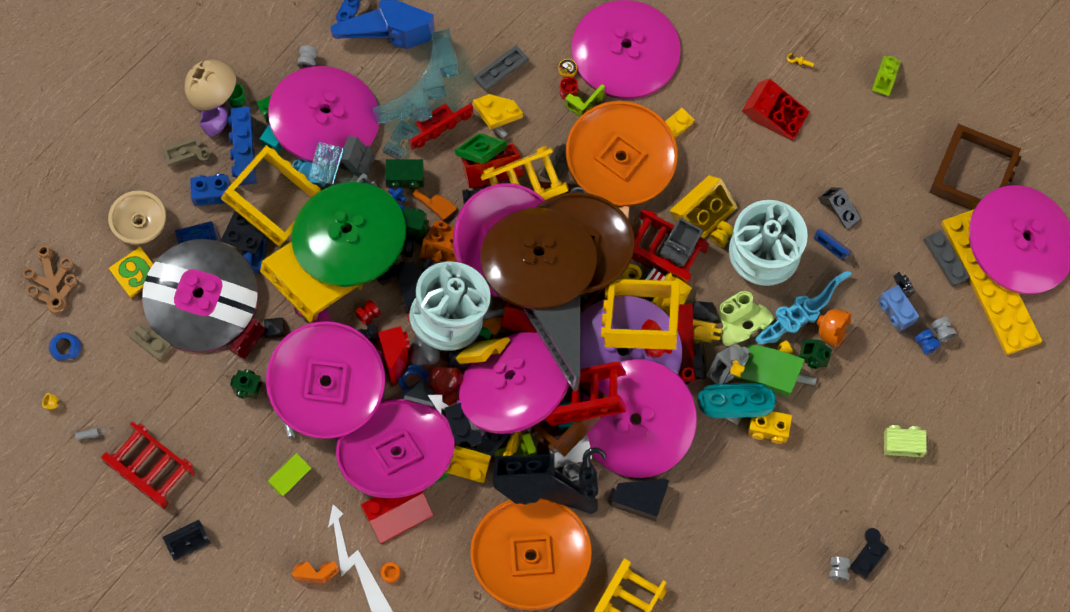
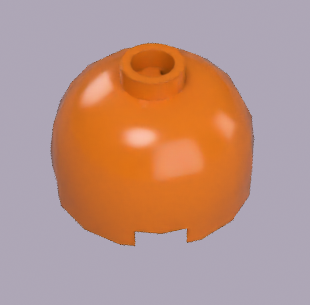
[817,309,852,348]

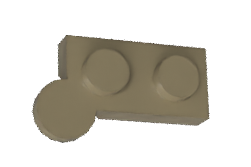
[162,137,212,167]

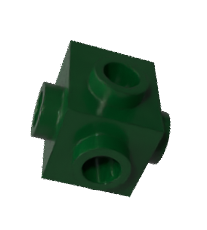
[799,340,832,369]
[230,369,262,399]

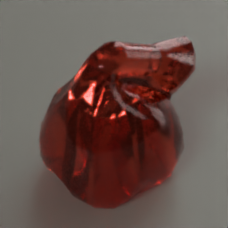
[428,367,463,406]

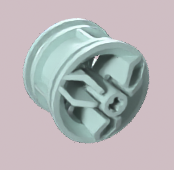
[729,200,808,286]
[409,262,491,351]

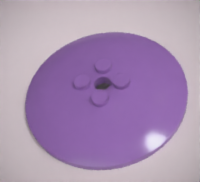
[580,296,682,396]

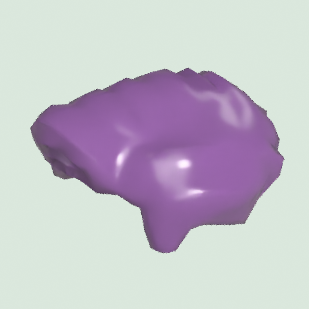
[199,106,228,137]

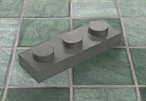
[474,45,528,92]
[923,230,970,287]

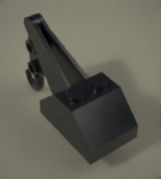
[492,447,606,514]

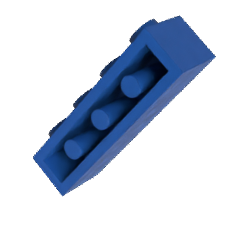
[228,107,257,185]

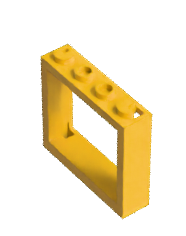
[221,145,322,247]
[601,279,680,350]

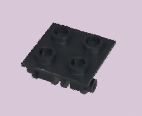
[220,211,266,254]

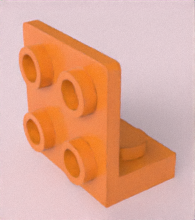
[420,220,457,262]

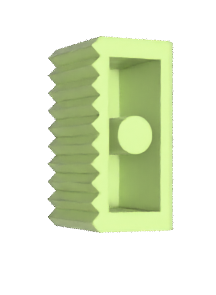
[884,425,927,457]

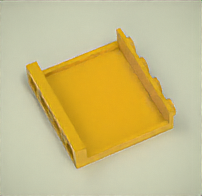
[260,242,363,323]

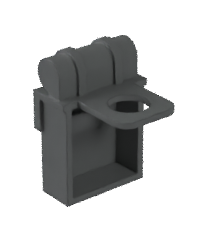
[339,136,375,178]
[660,218,703,267]

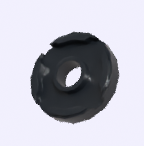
[692,340,706,379]

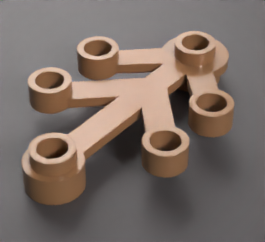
[23,245,77,313]

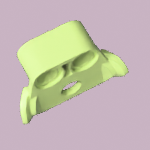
[720,291,775,346]

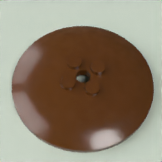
[534,192,634,294]
[480,208,597,310]

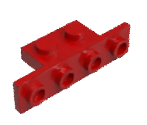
[409,103,474,151]

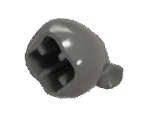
[409,335,441,365]

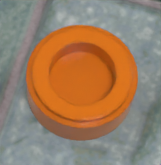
[380,562,401,583]

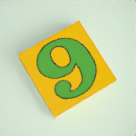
[108,247,153,299]

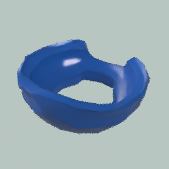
[49,332,81,361]
[398,365,429,391]

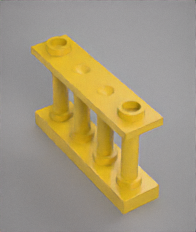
[481,146,569,200]
[594,558,668,612]

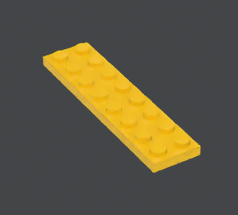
[941,209,1042,356]

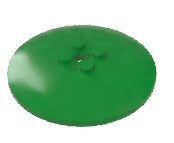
[292,182,406,287]

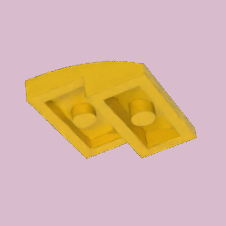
[456,338,510,364]

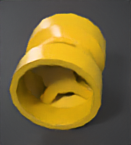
[709,221,734,248]

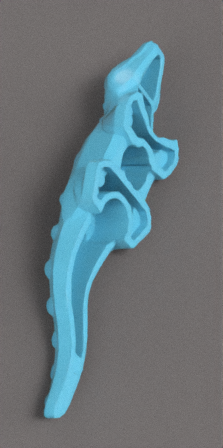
[756,271,852,345]

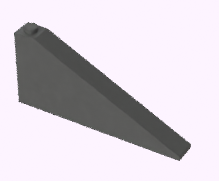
[522,296,580,391]

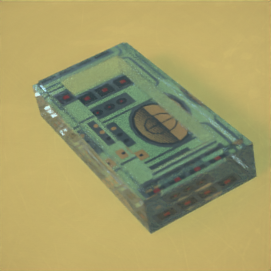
[383,120,417,159]

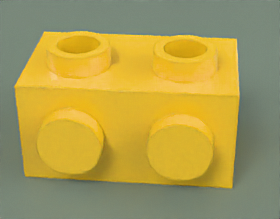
[747,411,792,444]

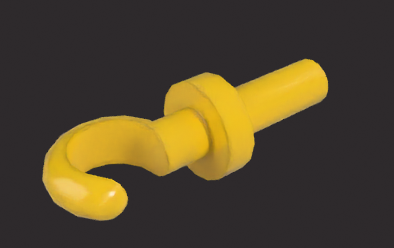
[787,53,814,67]

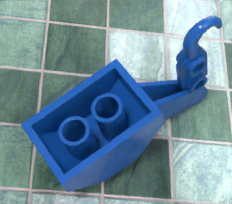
[331,0,435,49]

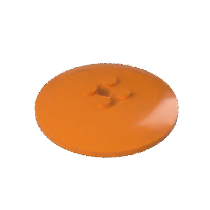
[566,101,678,207]
[470,498,592,610]

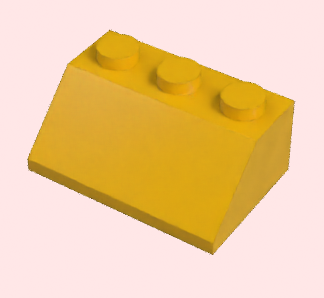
[669,175,738,238]

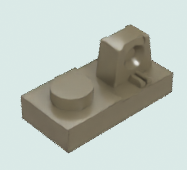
[129,322,172,361]

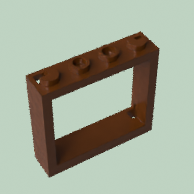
[929,124,1022,210]
[525,382,607,457]

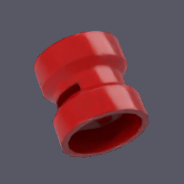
[560,77,578,100]
[355,299,382,326]

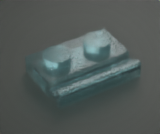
[308,142,343,185]

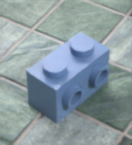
[878,285,919,332]

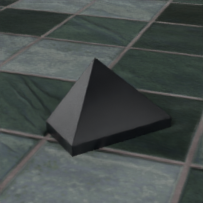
[692,301,719,323]
[400,379,435,407]

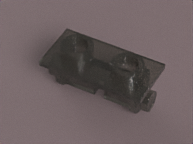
[540,143,567,181]

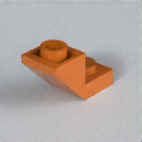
[291,561,340,583]

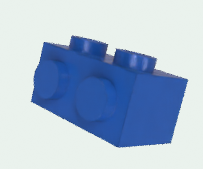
[190,174,231,206]

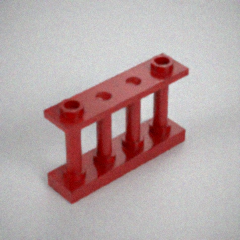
[632,209,709,285]
[545,361,626,426]
[101,421,195,510]

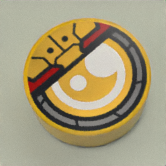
[558,59,577,78]

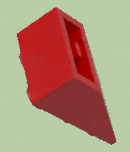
[742,78,810,141]

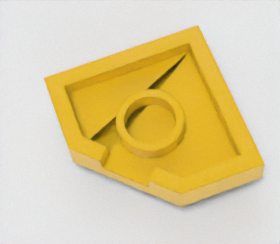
[473,94,523,130]

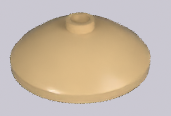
[108,191,166,244]

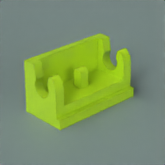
[267,453,312,496]

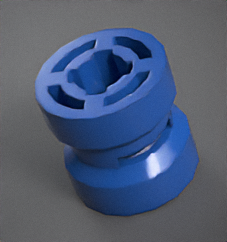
[914,329,941,355]

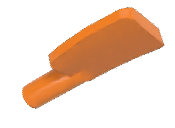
[413,189,457,222]

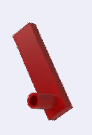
[677,304,696,382]

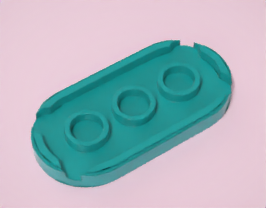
[697,383,776,418]

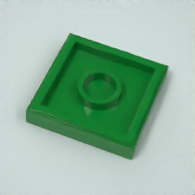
[455,133,508,164]

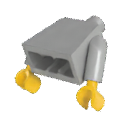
[706,343,750,384]

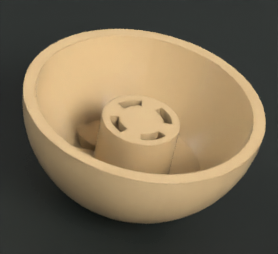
[184,59,236,111]

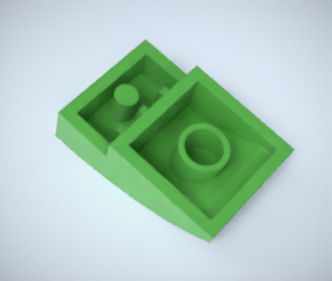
[734,344,805,398]

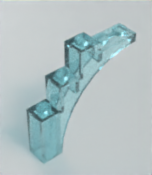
[373,29,460,124]

